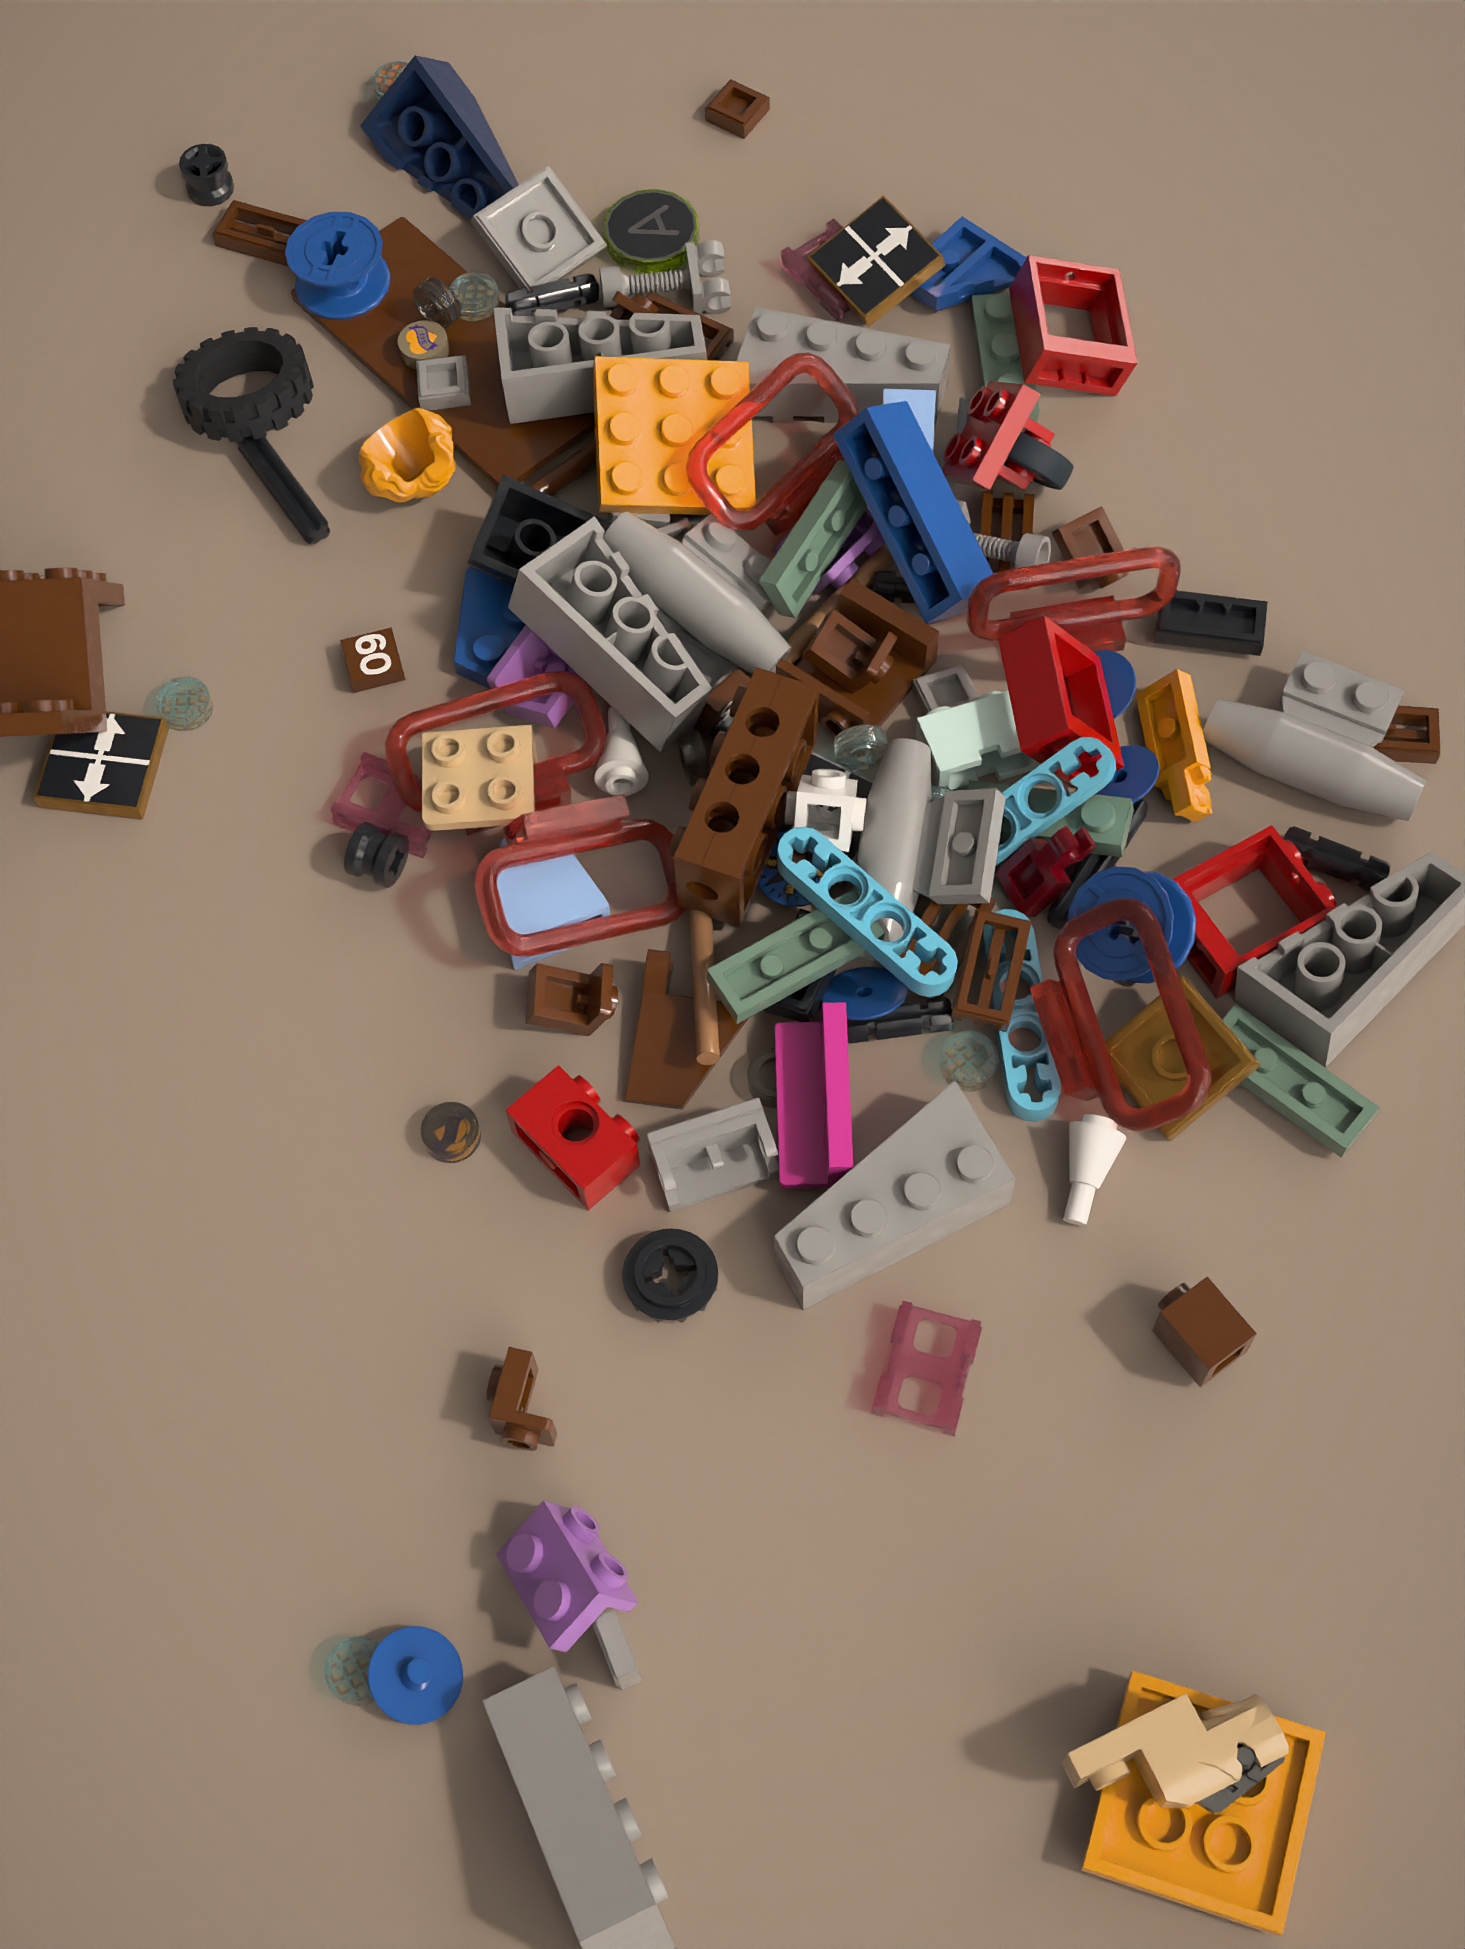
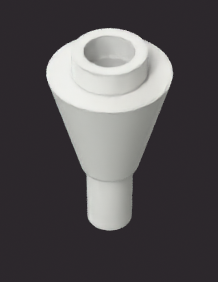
[594,707,649,797]
[1063,1114,1127,1226]

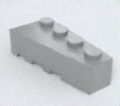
[736,306,951,423]
[493,307,707,424]
[508,516,712,752]
[1234,851,1465,1068]
[774,1080,1016,1310]
[482,1666,676,1949]

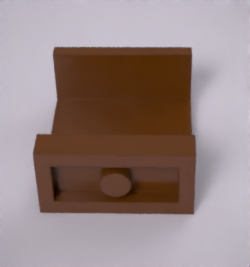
[776,579,939,747]

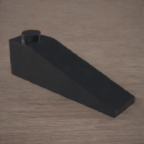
[467,475,612,584]

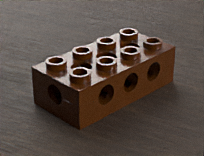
[668,667,819,927]

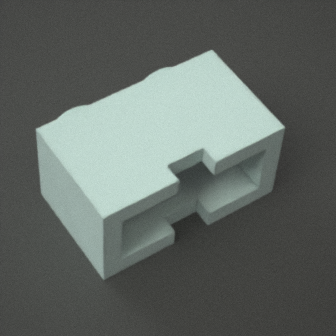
[915,691,1040,799]

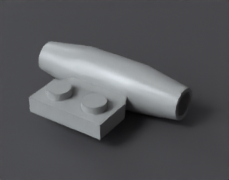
[603,511,792,674]
[1203,650,1427,821]
[852,738,1006,962]

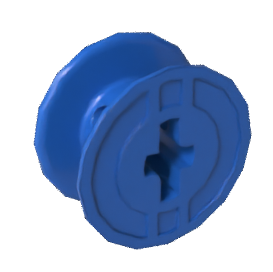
[285,212,391,319]
[1067,866,1196,984]

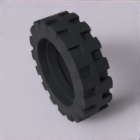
[173,327,314,442]

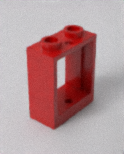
[1009,255,1138,396]
[998,615,1124,789]
[1172,825,1337,999]

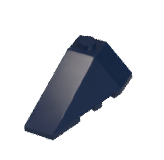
[360,55,519,219]

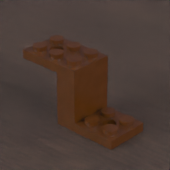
[0,568,125,737]

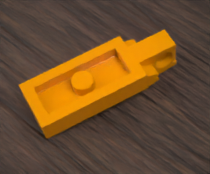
[1135,669,1212,823]

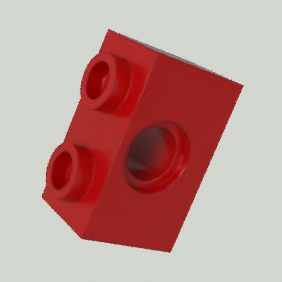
[506,1065,640,1211]

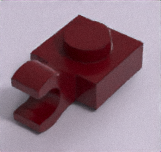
[995,826,1096,917]

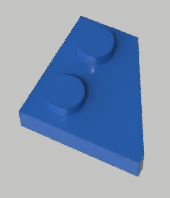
[911,216,1027,311]
[454,566,526,691]

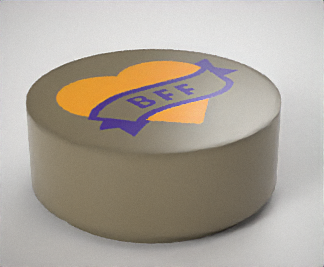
[398,320,450,370]

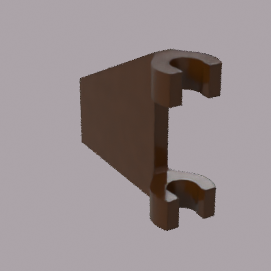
[625,949,750,1110]

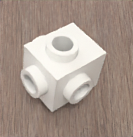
[785,769,867,852]

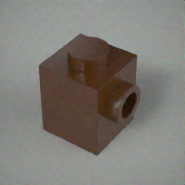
[1152,1276,1257,1387]

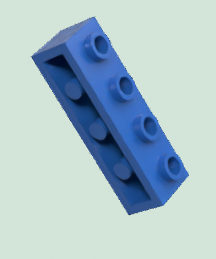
[833,401,1001,624]

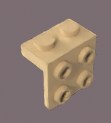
[422,725,539,831]

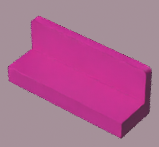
[774,1002,853,1189]

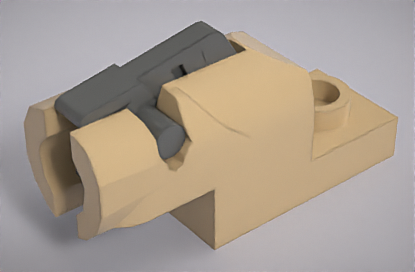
[1061,1693,1289,1814]

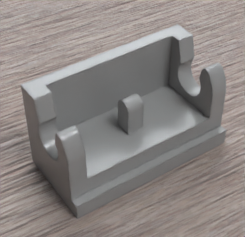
[647,1097,779,1212]

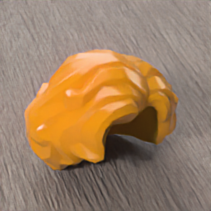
[358,408,456,503]

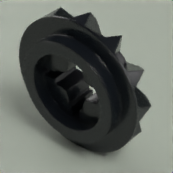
[622,1228,718,1323]

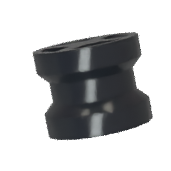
[179,144,234,206]
[344,822,409,888]

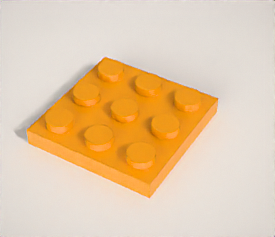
[592,356,756,516]
[1081,1670,1326,1936]

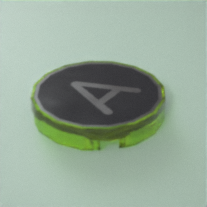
[603,189,700,274]

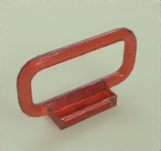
[686,352,859,536]
[966,546,1181,652]
[384,671,607,836]
[474,794,685,956]
[1029,897,1212,1132]

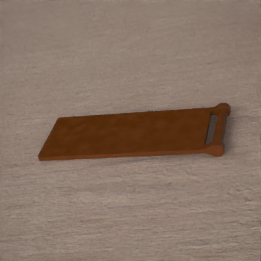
[291,217,596,496]

